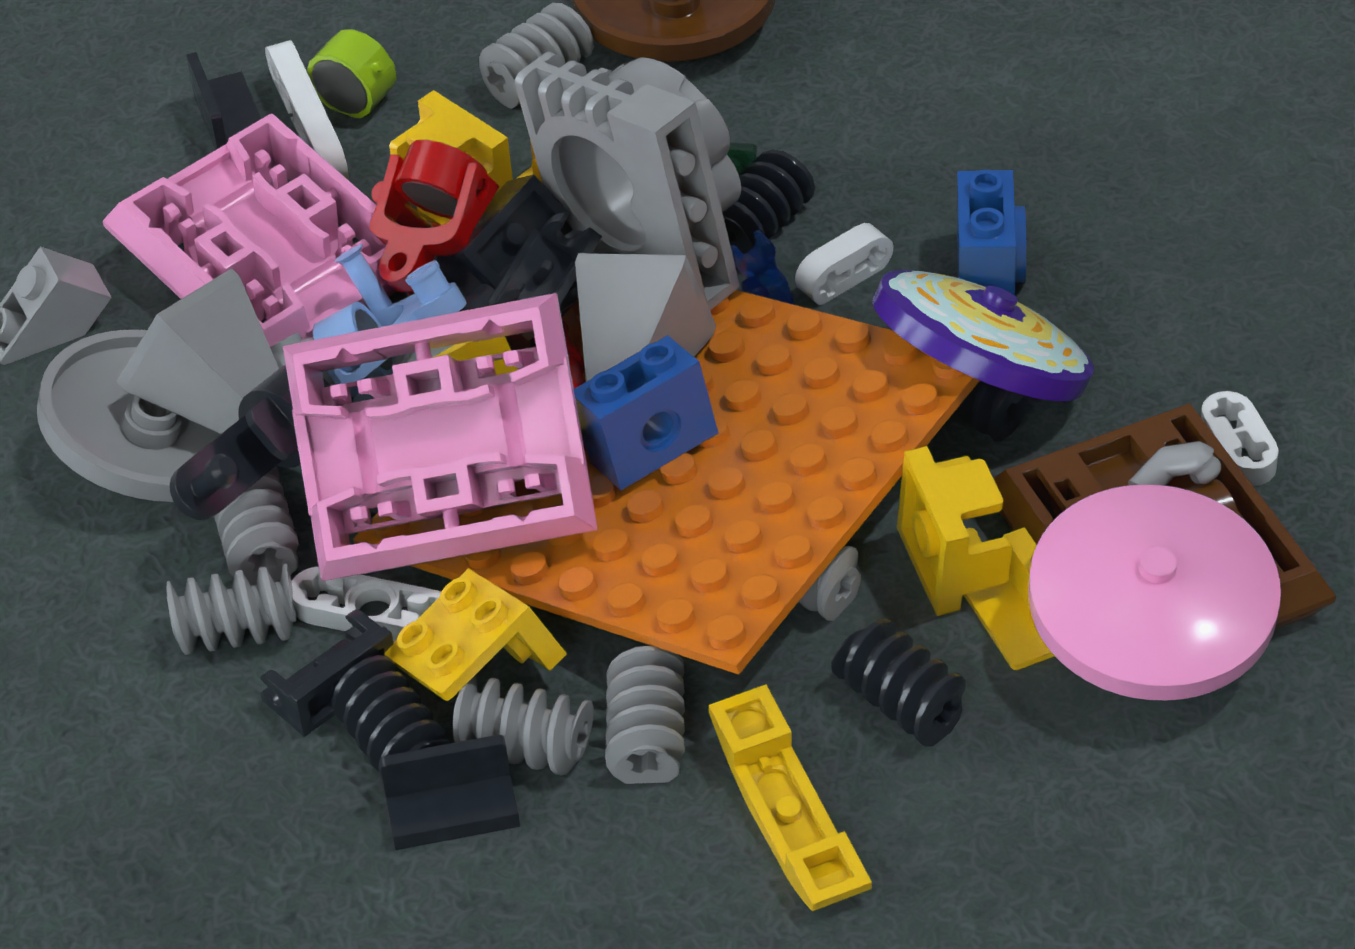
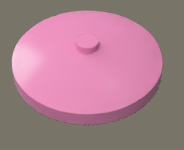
[1028,485,1281,701]

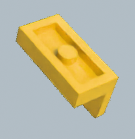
[964,527,1055,670]

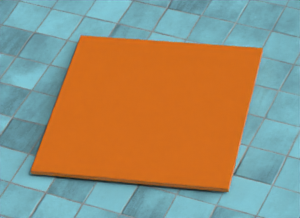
[353,290,980,675]

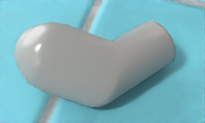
[1128,441,1221,486]

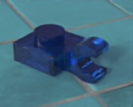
[731,229,795,305]

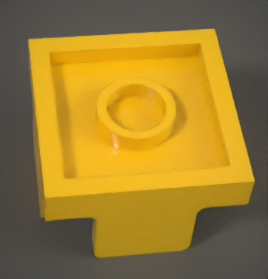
[389,90,513,226]
[897,446,1013,616]

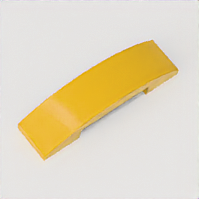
[709,684,872,911]

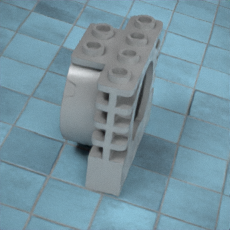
[515,52,741,310]

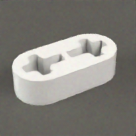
[795,223,893,305]
[1201,391,1279,486]

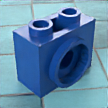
[957,170,1026,296]
[574,335,718,490]

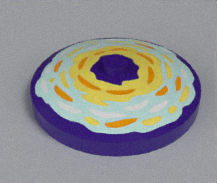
[872,270,1094,401]

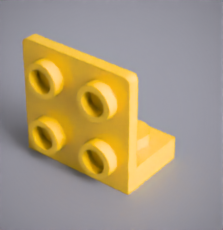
[384,568,567,701]

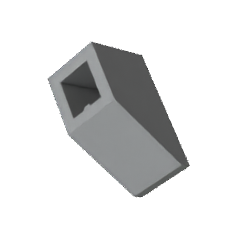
[0,246,112,365]

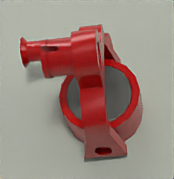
[369,139,500,296]

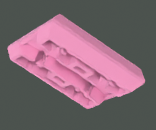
[103,113,434,347]
[283,293,598,581]

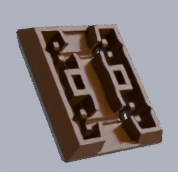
[993,403,1336,630]

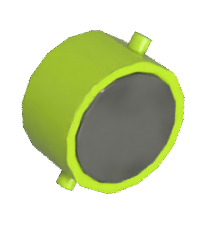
[307,29,397,118]

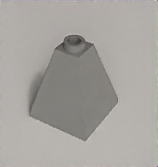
[575,253,716,382]
[116,268,279,434]

